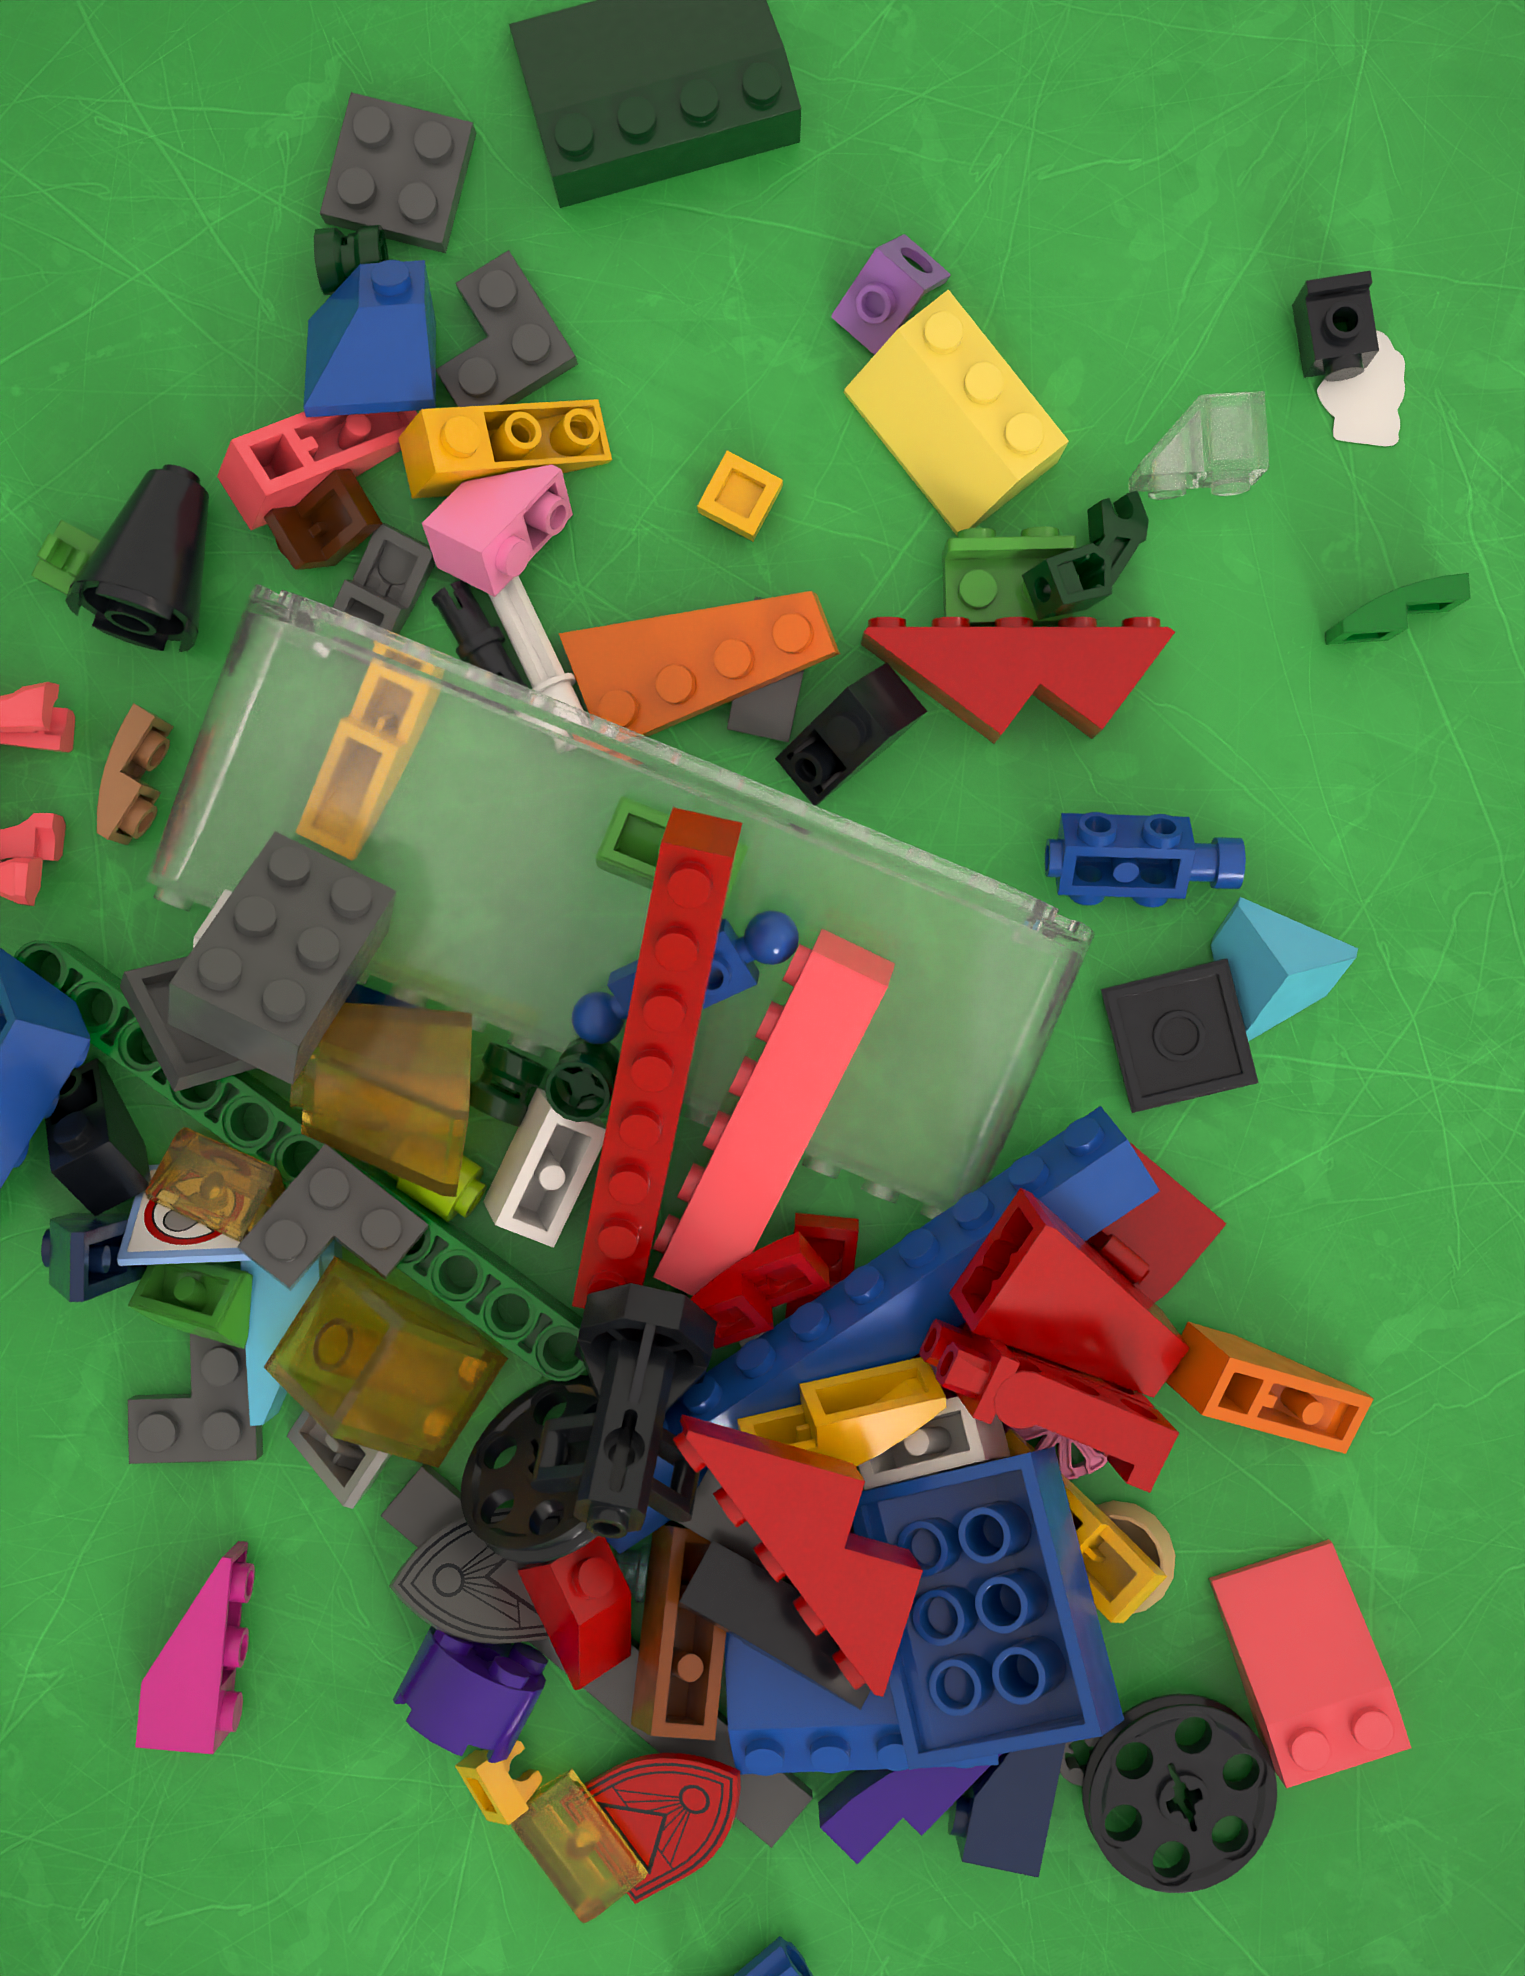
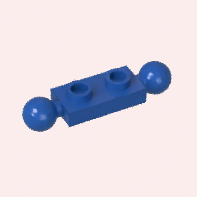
[571,910,799,1044]

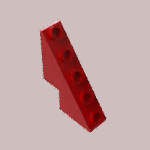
[861,617,1175,744]
[673,1414,923,1697]

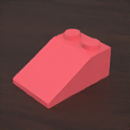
[1209,1540,1411,1788]

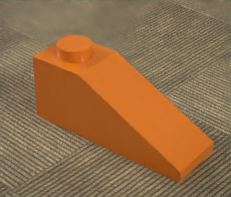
[1166,1322,1374,1454]

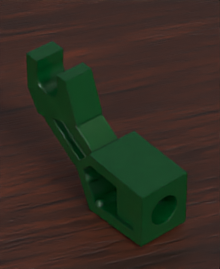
[1022,491,1149,620]

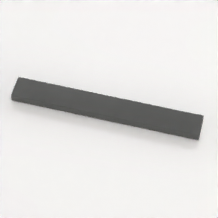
[380,1462,813,1848]

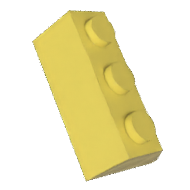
[844,290,1069,536]

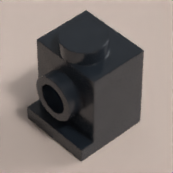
[1292,271,1379,382]

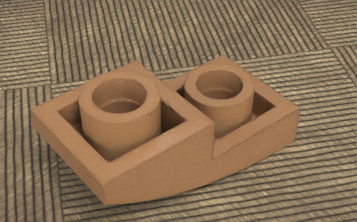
[97,703,174,845]

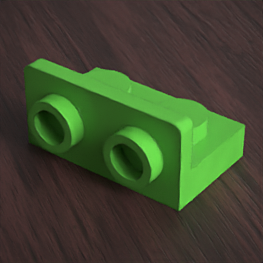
[942,526,1076,627]

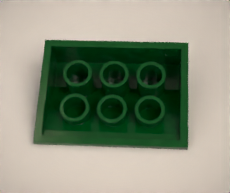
[509,0,801,208]

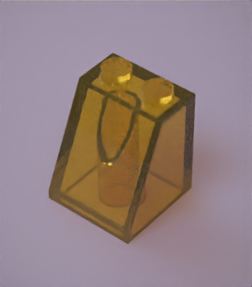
[290,1002,472,1197]
[264,1256,508,1468]

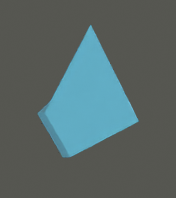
[1211,897,1358,1042]

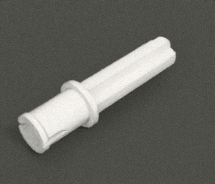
[488,576,596,751]

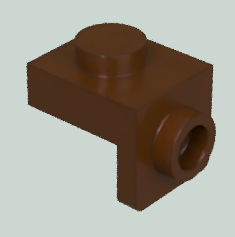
[264,469,383,570]

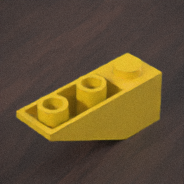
[398,399,612,499]

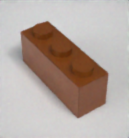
[630,1525,726,1741]

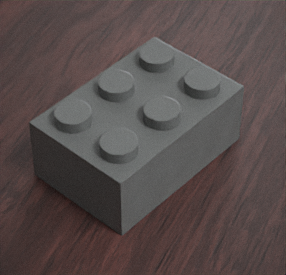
[168,831,397,1085]

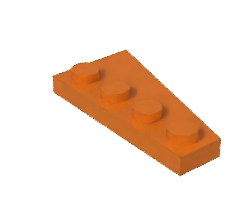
[558,591,840,753]

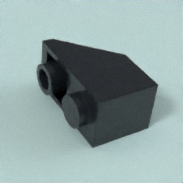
[775,662,927,807]
[45,1058,152,1217]

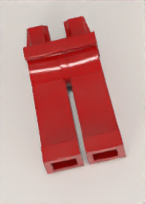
[919,1319,1179,1493]

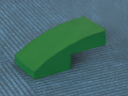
[1325,573,1470,645]

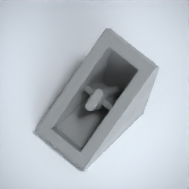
[287,1382,405,1509]

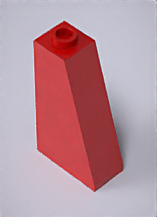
[949,1188,1190,1398]

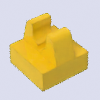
[455,1740,542,1825]

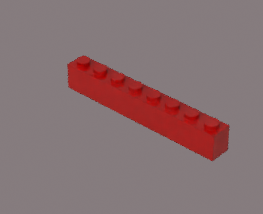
[572,807,742,1309]

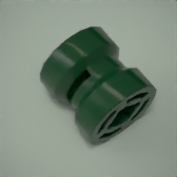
[314,225,389,295]
[545,1038,620,1122]
[463,1042,548,1127]

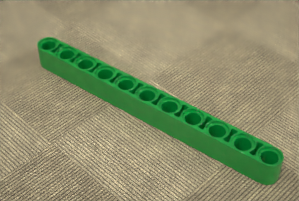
[14,940,586,1381]

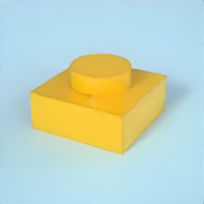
[697,451,783,542]

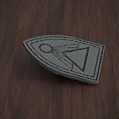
[389,1508,564,1644]

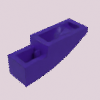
[818,1754,1001,1864]

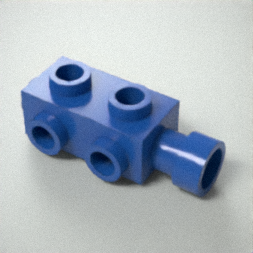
[1044,812,1246,907]

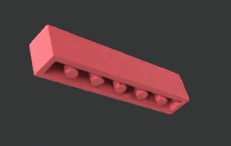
[652,929,895,1296]

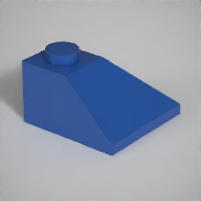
[304,260,436,417]

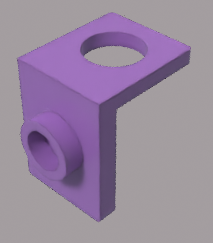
[832,234,951,355]

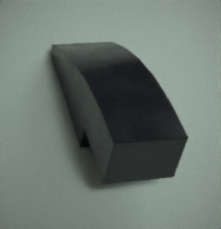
[679,1540,871,1710]

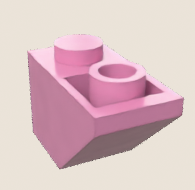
[422,464,573,597]

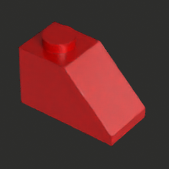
[518,1536,631,1690]

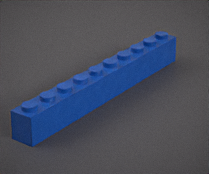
[606,1106,1160,1554]

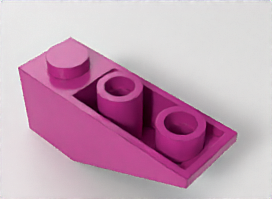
[135,1541,255,1754]

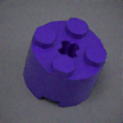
[393,1626,548,1763]

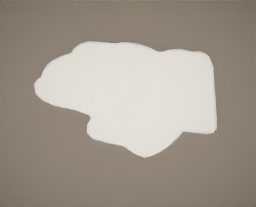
[1317,330,1405,447]

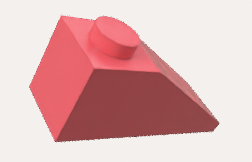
[217,411,418,531]

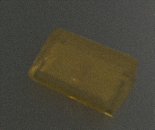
[145,1127,285,1242]
[510,1769,648,1924]

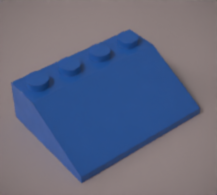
[852,1447,1124,1770]

